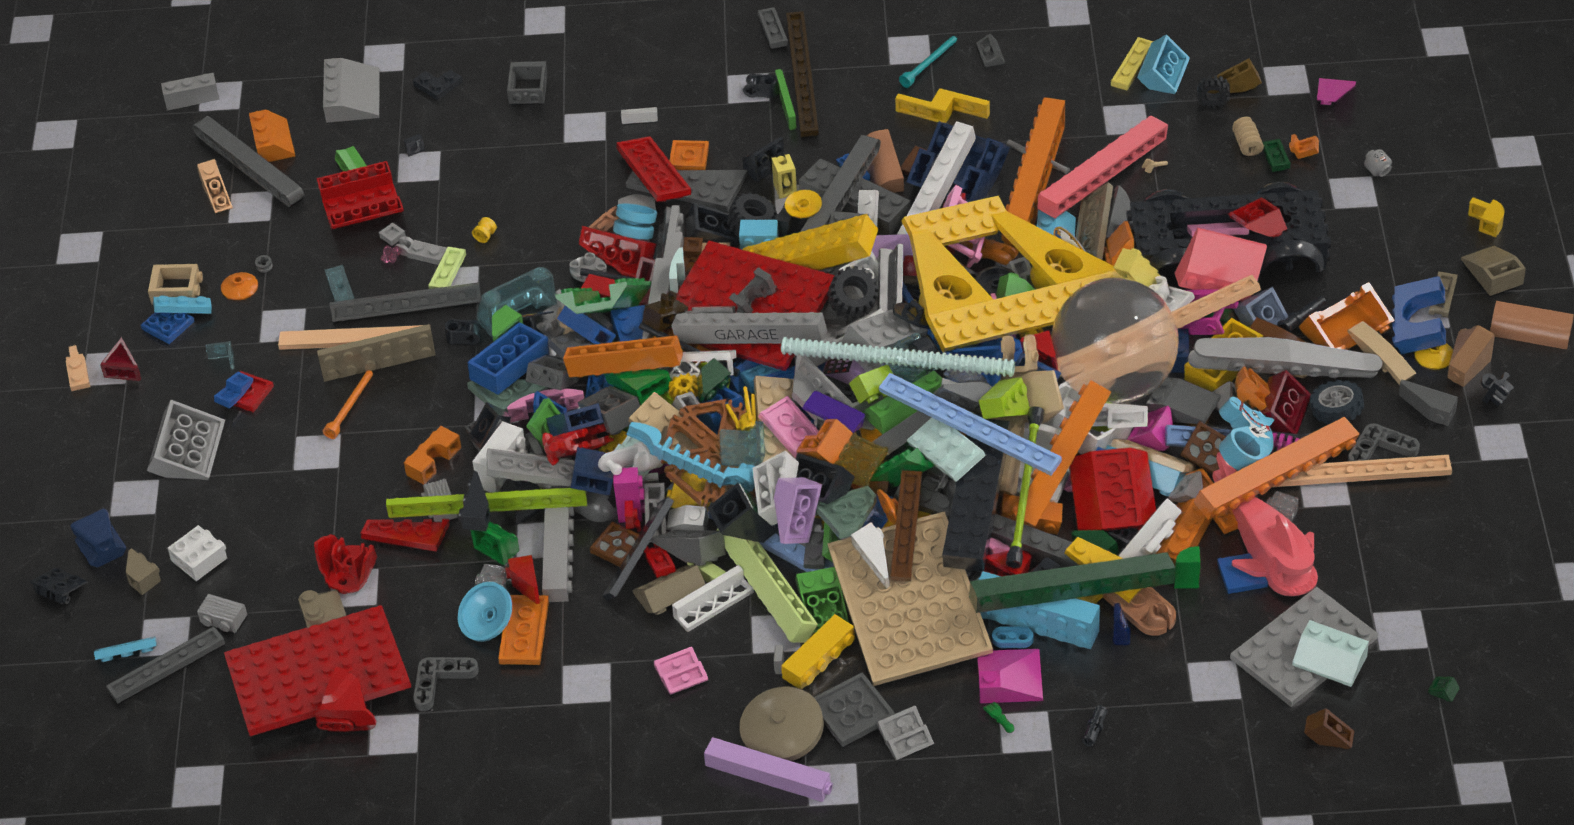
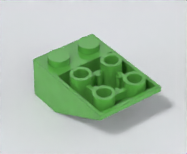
[795,567,849,633]

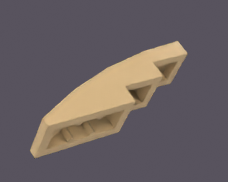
[1347,321,1416,385]

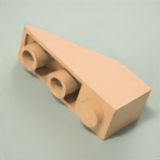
[197,159,233,214]

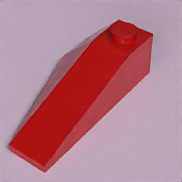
[579,226,656,278]

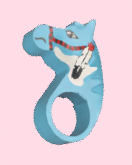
[1219,397,1274,471]

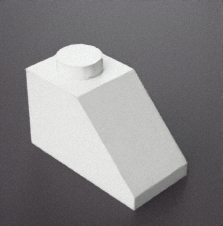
[666,505,709,531]

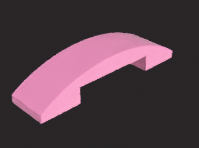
[507,389,584,423]

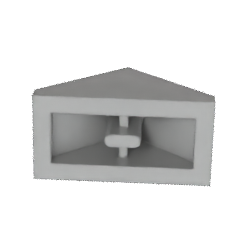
[1168,471,1203,503]

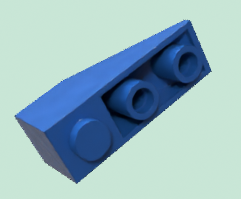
[557,306,616,344]

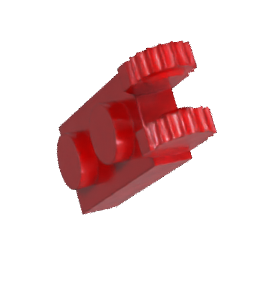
[643,543,676,578]

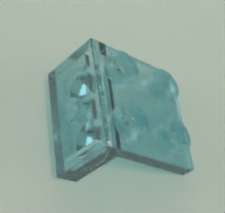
[719,421,765,466]

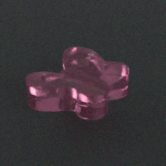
[381,245,402,264]

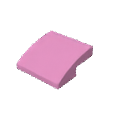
[654,647,708,695]

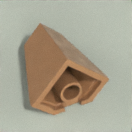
[1447,325,1495,387]

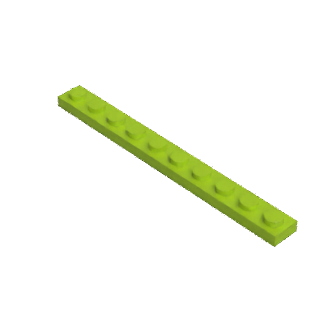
[386,488,587,518]

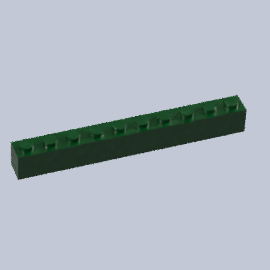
[969,552,1176,613]

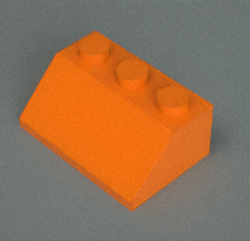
[249,110,295,162]
[1103,221,1134,266]

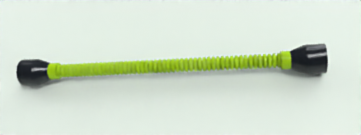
[1006,406,1044,568]

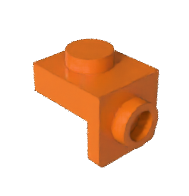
[1289,134,1319,159]

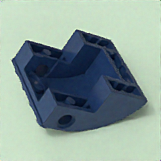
[906,121,1010,202]

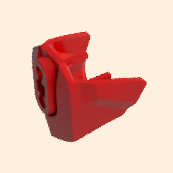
[314,534,377,594]
[315,666,377,732]

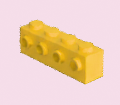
[781,614,855,690]

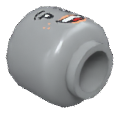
[1364,149,1392,177]

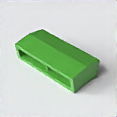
[335,146,367,171]

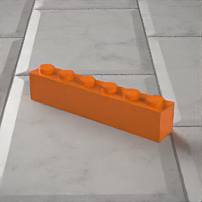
[563,335,683,377]

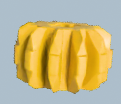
[669,373,698,401]

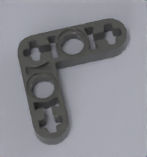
[1348,424,1420,462]
[414,657,479,711]

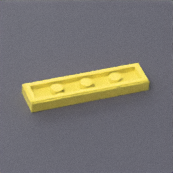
[1111,37,1154,90]

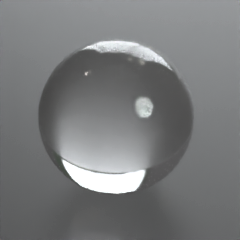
[1051,277,1179,404]

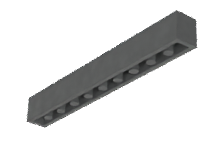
[894,485,1078,568]

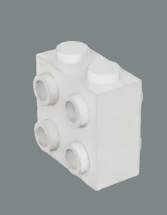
[168,525,227,581]

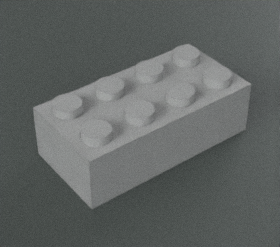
[842,309,928,367]

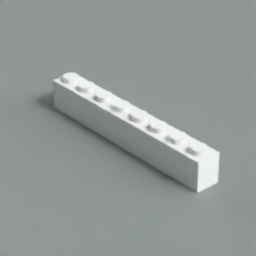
[897,121,976,235]

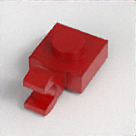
[625,500,641,532]

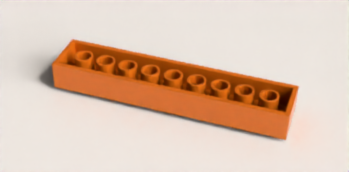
[1001,97,1065,250]

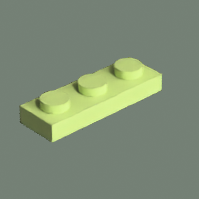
[429,247,466,289]

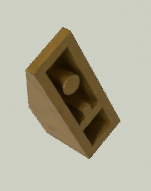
[1208,59,1262,94]

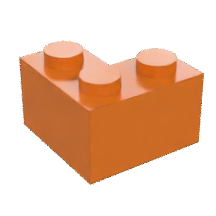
[796,419,853,464]

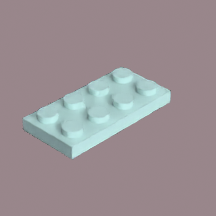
[907,418,986,482]

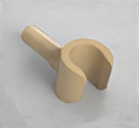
[1142,159,1168,173]

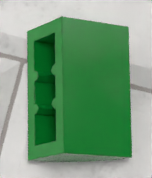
[1174,546,1200,589]

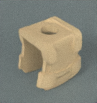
[1001,335,1038,373]

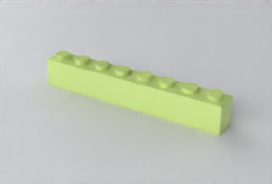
[716,529,818,643]

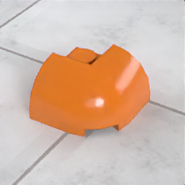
[1235,366,1270,411]

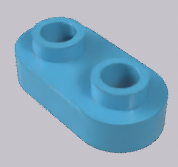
[992,627,1033,648]

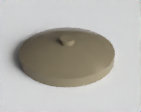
[740,687,824,761]

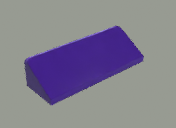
[802,391,866,433]

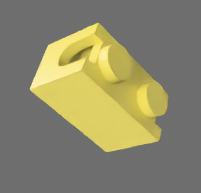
[772,154,797,199]

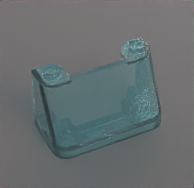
[477,267,557,339]

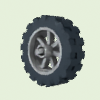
[1310,380,1364,424]

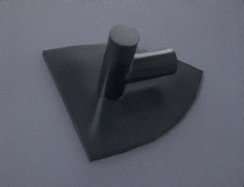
[522,311,554,331]

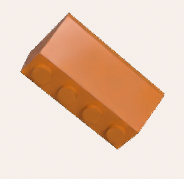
[1149,498,1212,566]

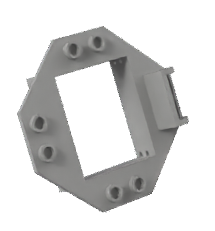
[792,336,903,430]

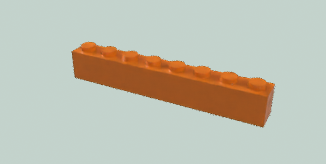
[1011,380,1111,528]

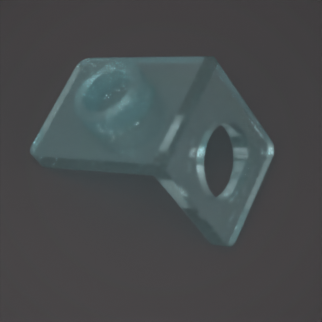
[205,341,234,369]

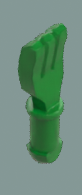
[983,702,1015,733]

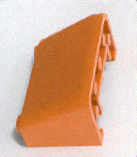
[1299,282,1394,350]

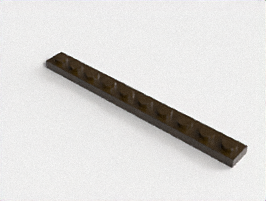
[786,11,819,137]

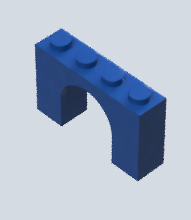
[1392,276,1446,355]

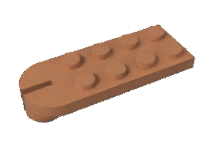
[1103,587,1176,636]

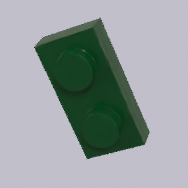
[1262,139,1290,172]

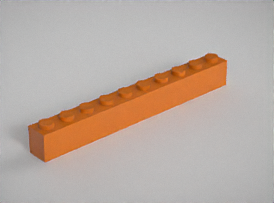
[1194,417,1359,520]

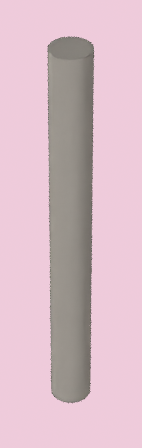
[1006,140,1070,174]

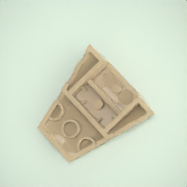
[992,370,1064,424]

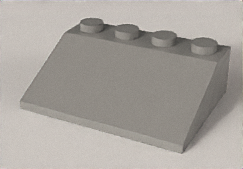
[323,58,380,123]
[147,400,225,480]

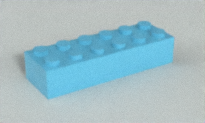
[979,571,1100,649]

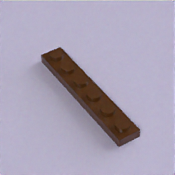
[890,470,922,582]

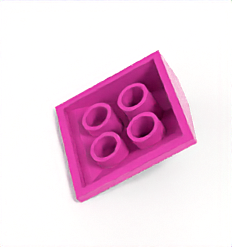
[977,649,1043,703]

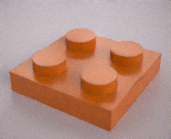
[669,140,709,170]

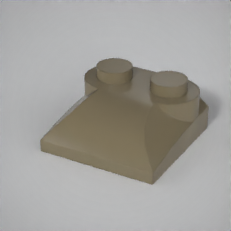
[298,590,346,628]

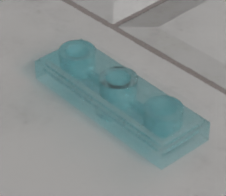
[325,265,354,302]

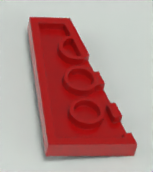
[361,519,450,552]

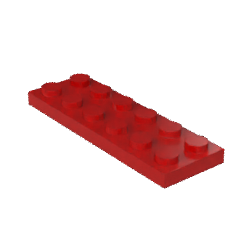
[617,136,691,202]

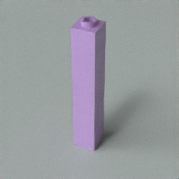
[704,737,833,802]

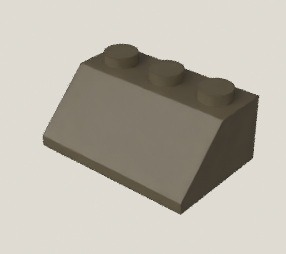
[632,565,706,615]

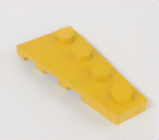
[1064,537,1143,603]

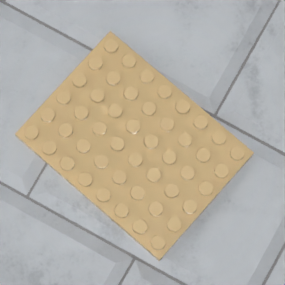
[827,511,993,686]

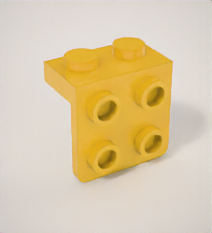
[666,472,711,511]

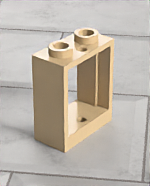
[148,264,203,304]

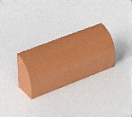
[867,129,904,193]
[1490,301,1574,349]

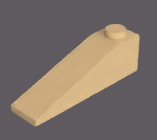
[999,417,1026,496]

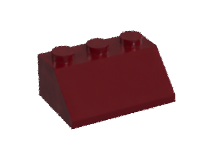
[1256,370,1311,434]

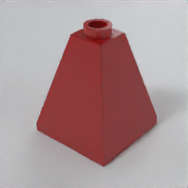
[981,550,1032,577]

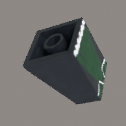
[707,483,779,543]

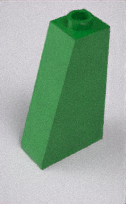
[604,368,671,405]

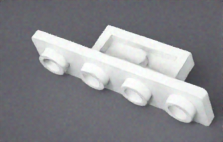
[1118,499,1181,559]

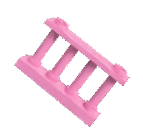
[944,185,985,268]

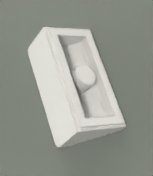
[621,107,658,124]

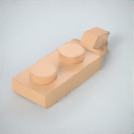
[66,345,90,391]

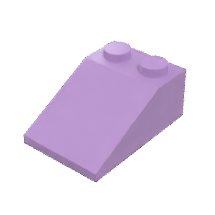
[774,477,822,544]

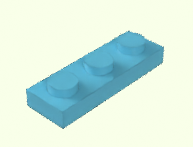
[153,296,212,314]
[94,636,157,662]

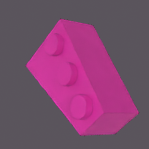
[614,467,645,523]

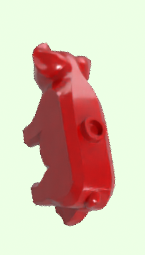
[542,424,614,465]

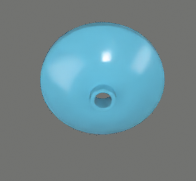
[458,582,512,642]

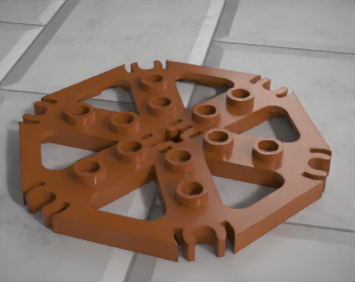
[661,399,759,508]

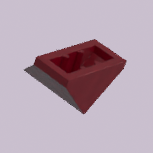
[100,337,141,381]

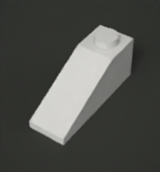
[851,523,890,589]

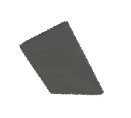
[976,33,1005,67]

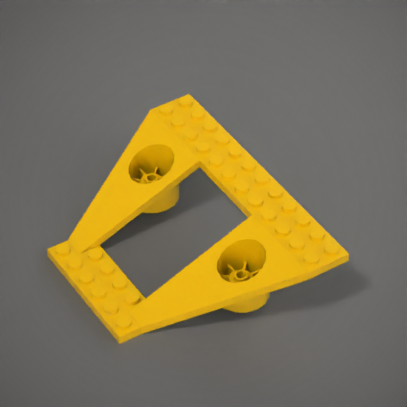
[901,196,1132,352]

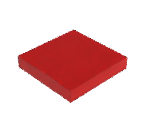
[234,371,274,412]

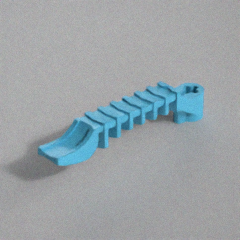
[626,422,755,491]

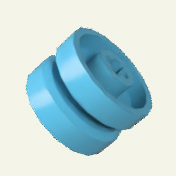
[613,203,657,239]

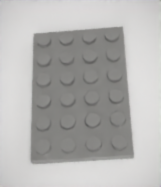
[1230,587,1378,707]

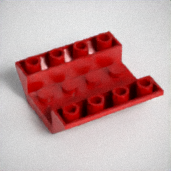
[316,161,404,230]
[1069,448,1156,531]

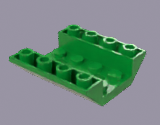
[555,278,652,314]
[863,429,957,490]

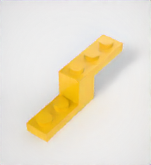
[895,88,990,123]

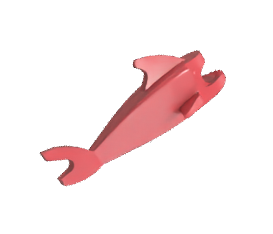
[1212,452,1318,596]

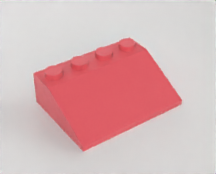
[1174,227,1267,302]

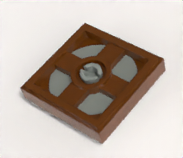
[1180,421,1226,475]
[590,522,640,567]

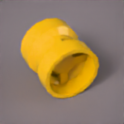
[472,217,497,243]

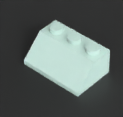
[1292,620,1369,687]

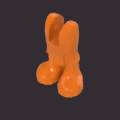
[961,238,1018,266]

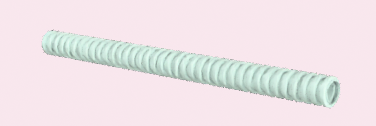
[781,337,1015,377]

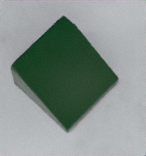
[1428,677,1459,702]

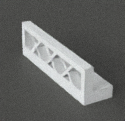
[659,350,736,378]
[672,565,754,632]

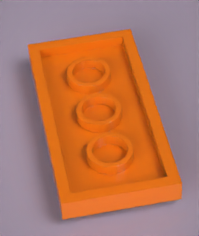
[499,595,549,665]

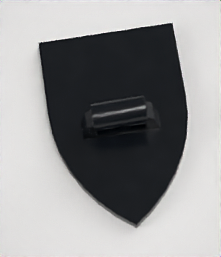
[893,300,930,329]

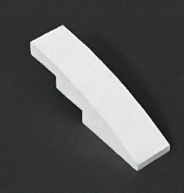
[1065,403,1148,428]

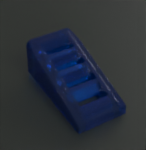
[1114,603,1130,645]

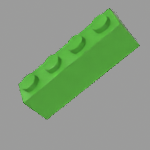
[861,371,942,434]

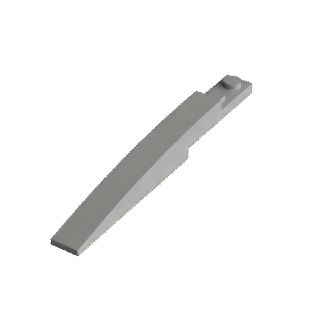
[642,205,684,339]

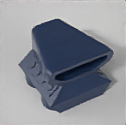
[70,509,127,568]

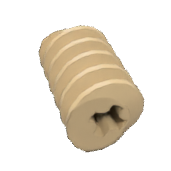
[1232,117,1264,156]

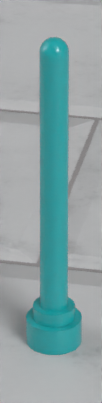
[899,36,957,88]

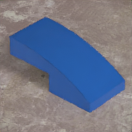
[214,372,253,409]

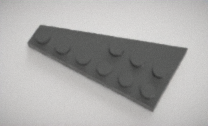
[626,170,748,212]

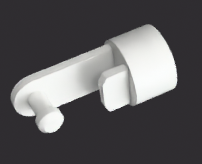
[598,442,663,475]

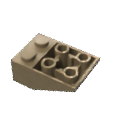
[1461,246,1526,296]

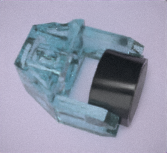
[883,332,937,381]

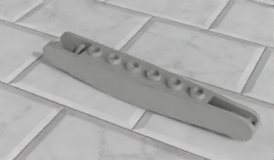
[1188,337,1382,378]

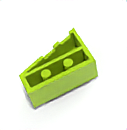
[978,377,1030,419]

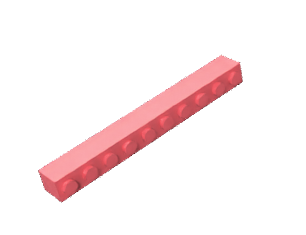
[1037,116,1168,218]

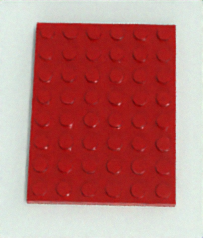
[670,241,835,371]
[224,605,411,736]

